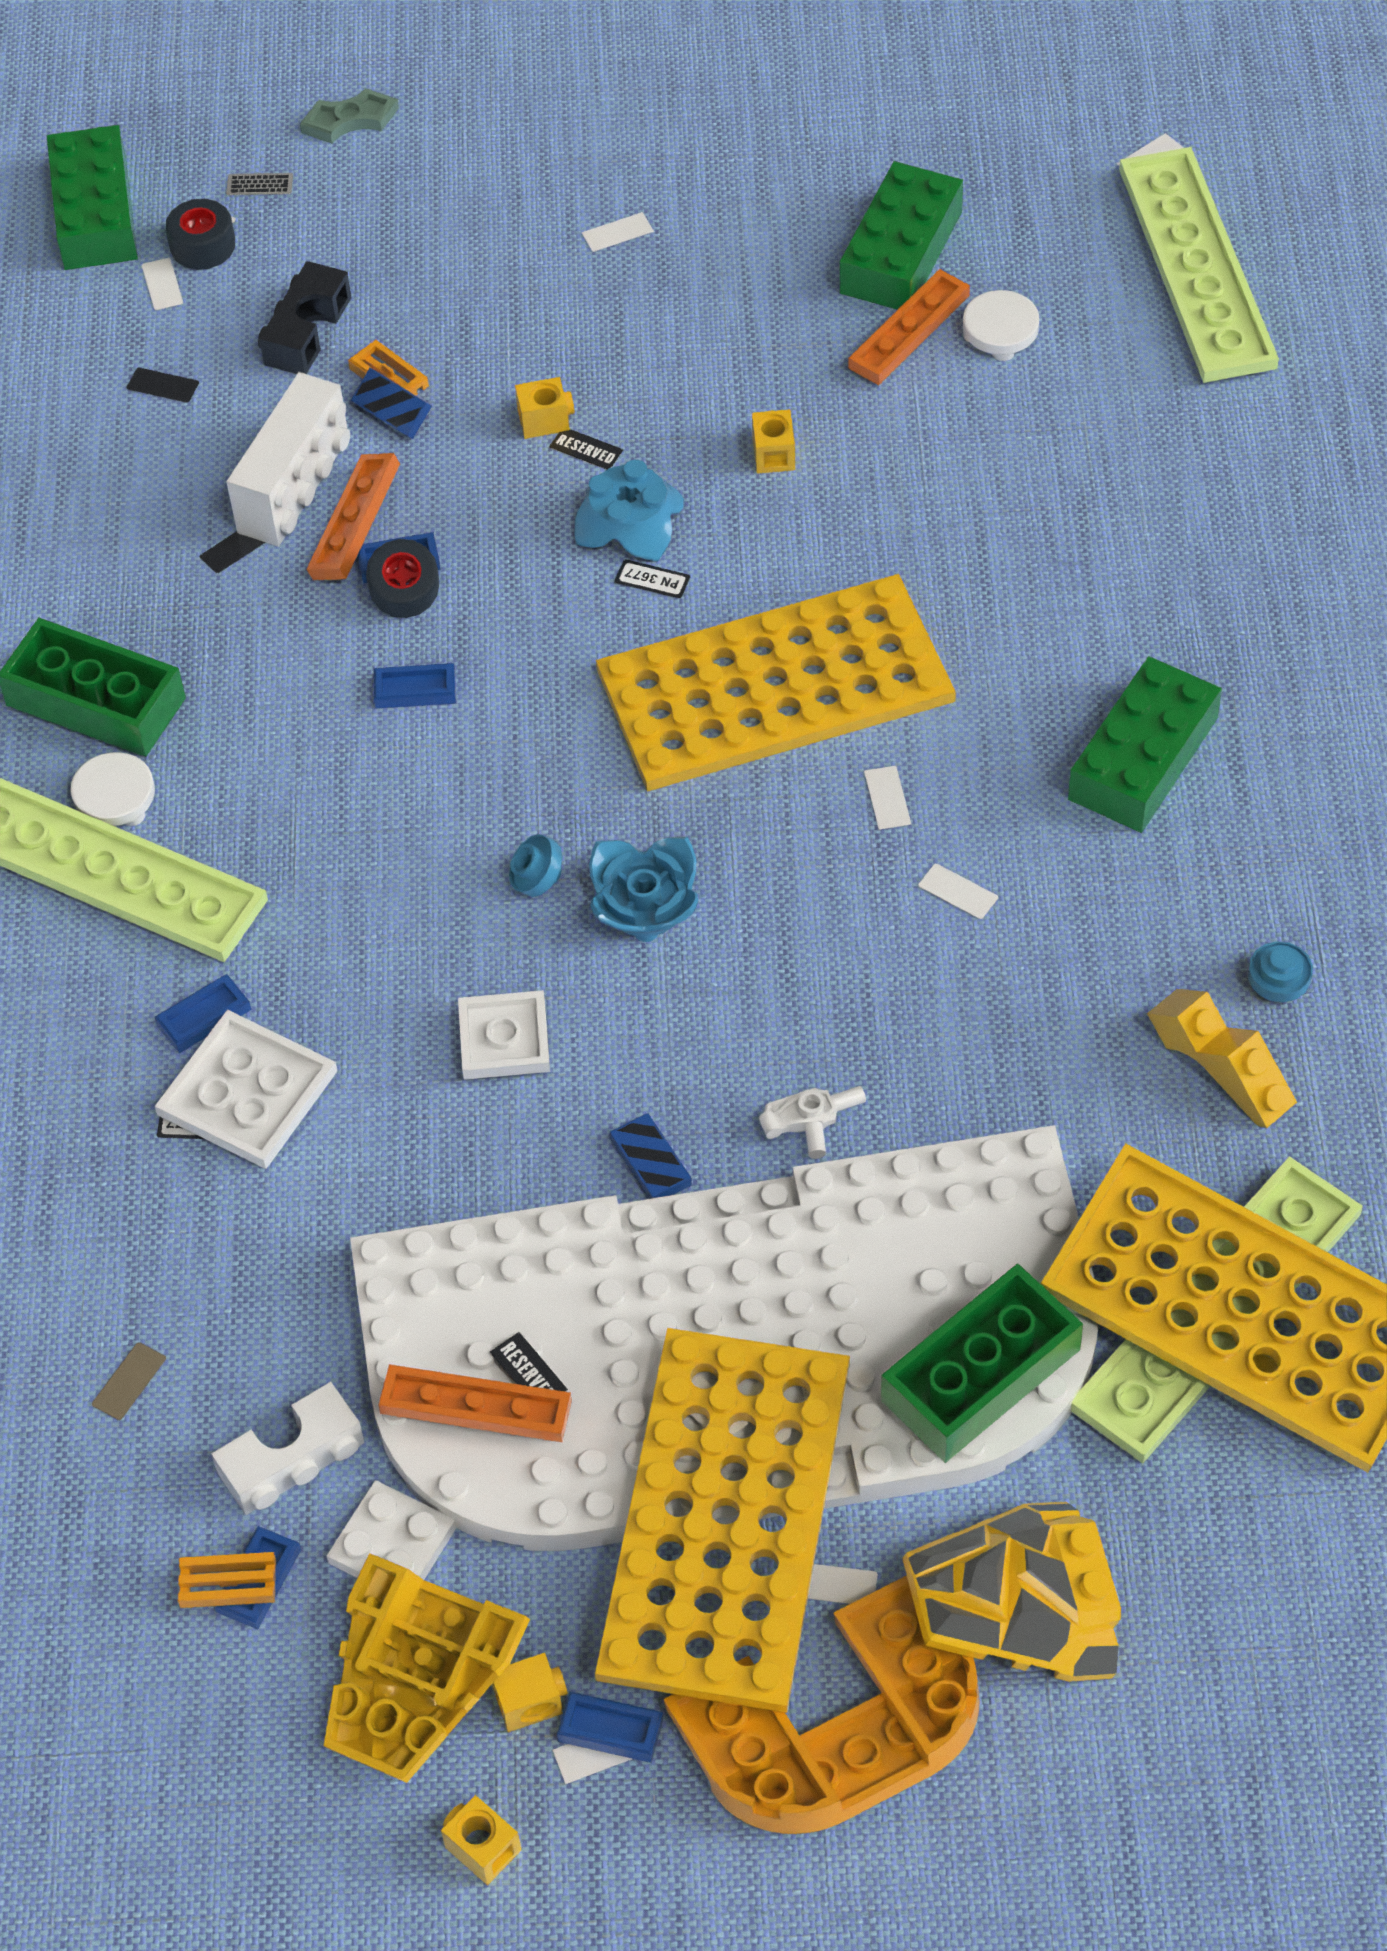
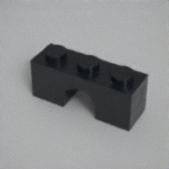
[258,261,352,374]

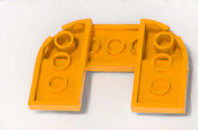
[663,1575,980,1834]

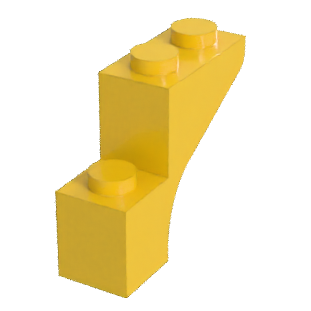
[1147,989,1297,1128]

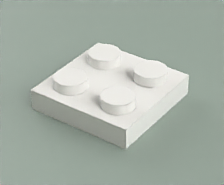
[458,990,550,1080]
[327,1480,457,1580]

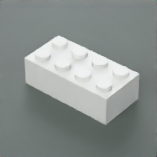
[226,372,350,547]

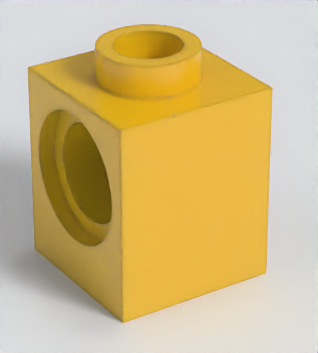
[515,377,575,439]
[752,409,795,474]
[492,1652,568,1733]
[441,1795,522,1886]

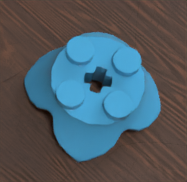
[574,459,684,562]
[589,837,699,942]

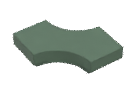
[300,88,399,144]

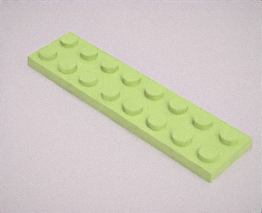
[1119,147,1279,383]
[0,778,268,962]
[1071,1156,1363,1464]

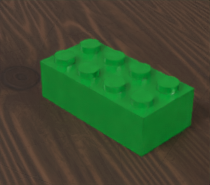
[46,125,138,270]
[840,161,963,310]
[0,617,186,757]
[1068,656,1222,833]
[881,1263,1083,1463]

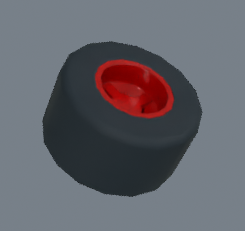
[166,198,235,270]
[366,539,439,618]

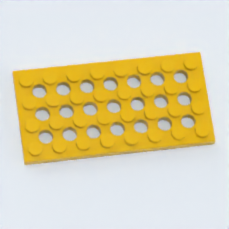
[596,574,956,792]
[1041,1143,1387,1473]
[595,1328,850,1713]

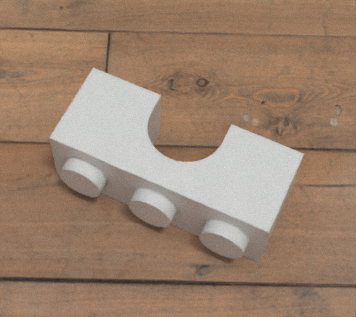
[211,1382,365,1515]

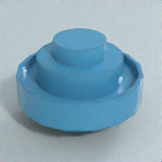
[509,834,563,897]
[1248,941,1313,1002]

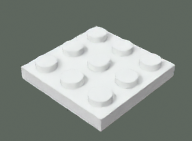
[155,1010,337,1169]

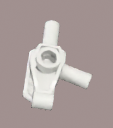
[759,1086,866,1159]

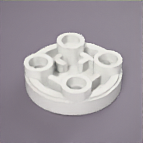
[963,290,1039,361]
[70,752,155,826]

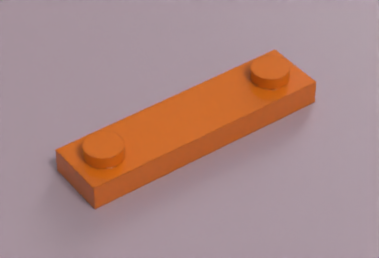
[848,269,970,386]
[306,453,400,580]
[378,1364,572,1442]

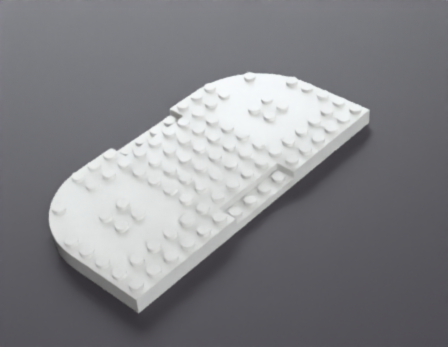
[350,1125,1099,1551]

